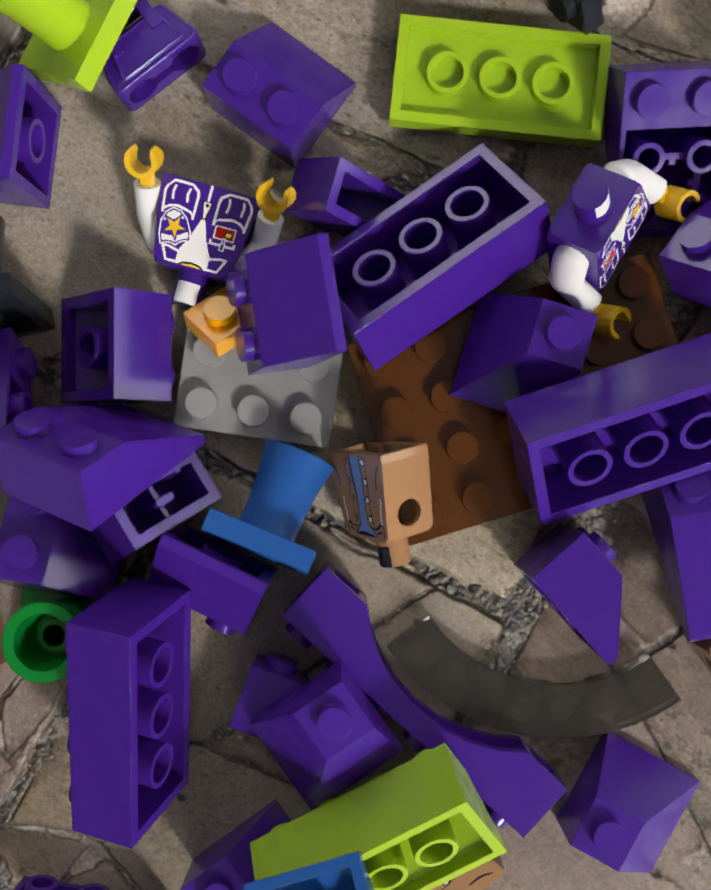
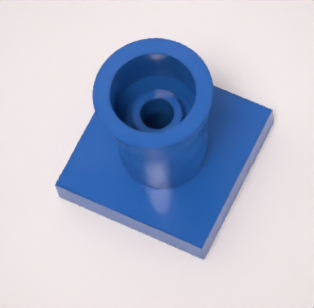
[201,439,334,577]

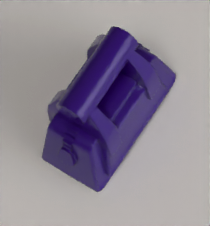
[104,0,206,111]

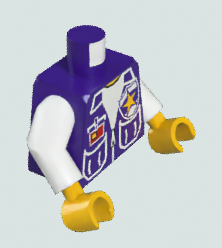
[123,143,296,308]
[547,159,700,339]

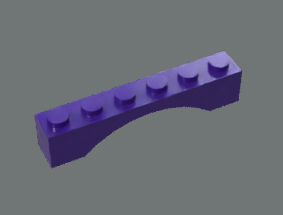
[283,562,568,838]

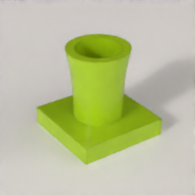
[0,0,138,92]

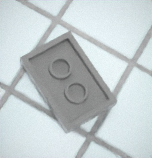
[174,328,343,448]

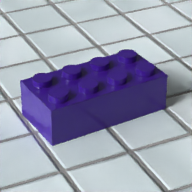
[330,143,551,371]
[504,333,711,525]
[64,577,191,849]

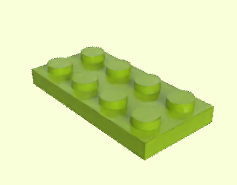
[389,14,612,148]

